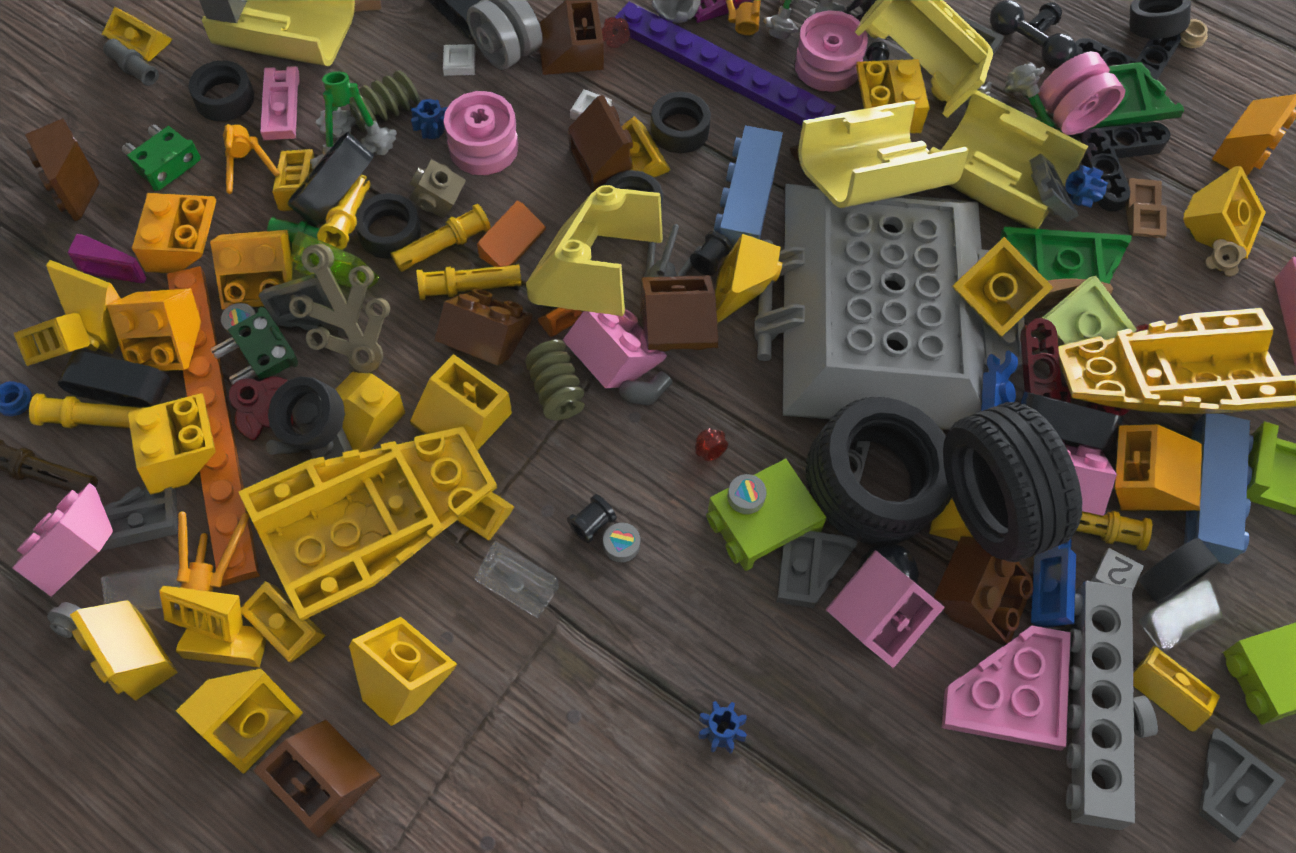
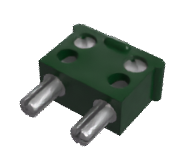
[211,307,298,385]

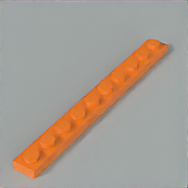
[167,266,260,586]

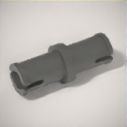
[103,39,159,86]

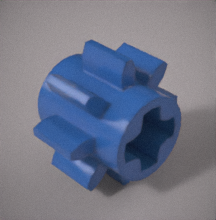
[411,99,448,139]
[1065,165,1108,208]
[698,701,747,753]

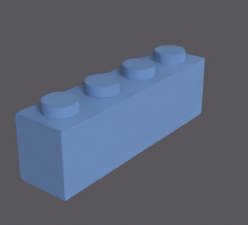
[714,125,783,248]
[1184,413,1254,564]

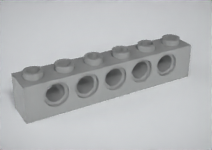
[1066,580,1135,830]

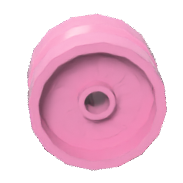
[795,10,868,92]
[1038,52,1126,135]
[444,91,518,176]

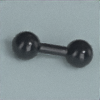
[990,0,1077,69]

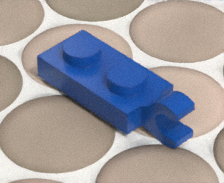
[981,350,1018,411]
[1031,539,1076,628]

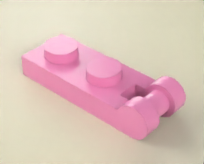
[260,66,300,140]

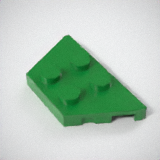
[1058,62,1184,133]
[1000,227,1132,284]

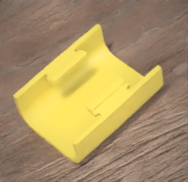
[202,0,355,66]
[929,90,1088,229]
[798,100,969,208]

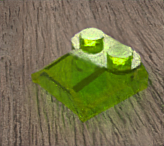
[291,231,380,290]

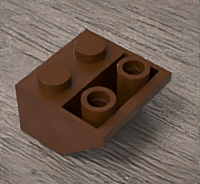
[539,0,604,75]
[568,95,633,192]
[25,118,100,222]
[640,275,718,352]
[434,289,533,365]
[933,536,1033,645]
[253,720,382,838]

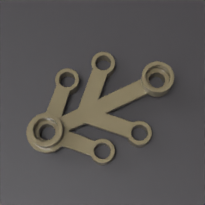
[289,244,390,373]

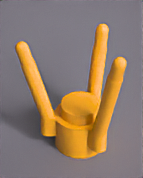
[726,0,761,35]
[223,124,280,194]
[176,511,250,592]

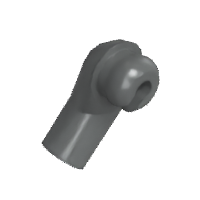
[619,371,672,405]

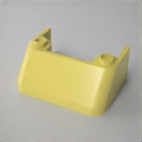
[855,0,993,118]
[526,185,663,316]

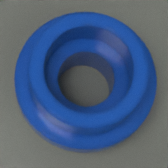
[0,381,33,416]

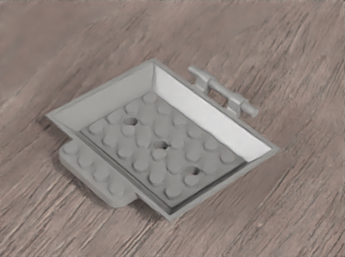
[754,184,1025,430]

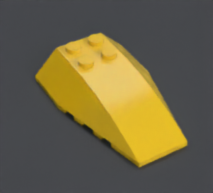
[1058,308,1296,414]
[238,426,497,621]

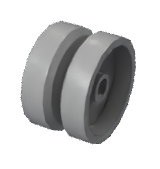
[467,0,543,70]

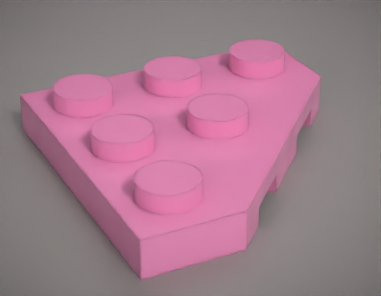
[942,626,1071,751]

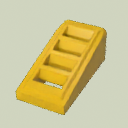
[272,149,314,211]
[14,312,90,366]
[159,586,243,643]

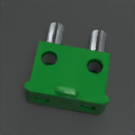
[122,124,201,191]

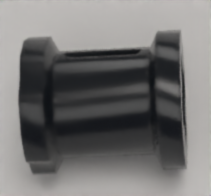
[690,231,732,276]
[567,494,617,543]

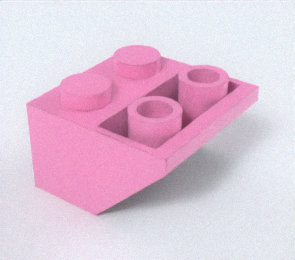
[563,309,667,388]
[1061,439,1117,516]
[12,483,113,597]
[826,550,945,668]

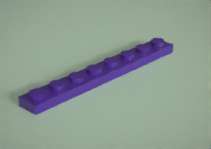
[613,1,836,126]

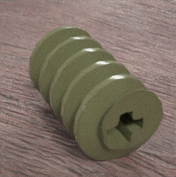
[349,70,420,132]
[525,340,585,421]

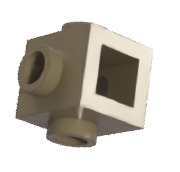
[409,159,466,219]

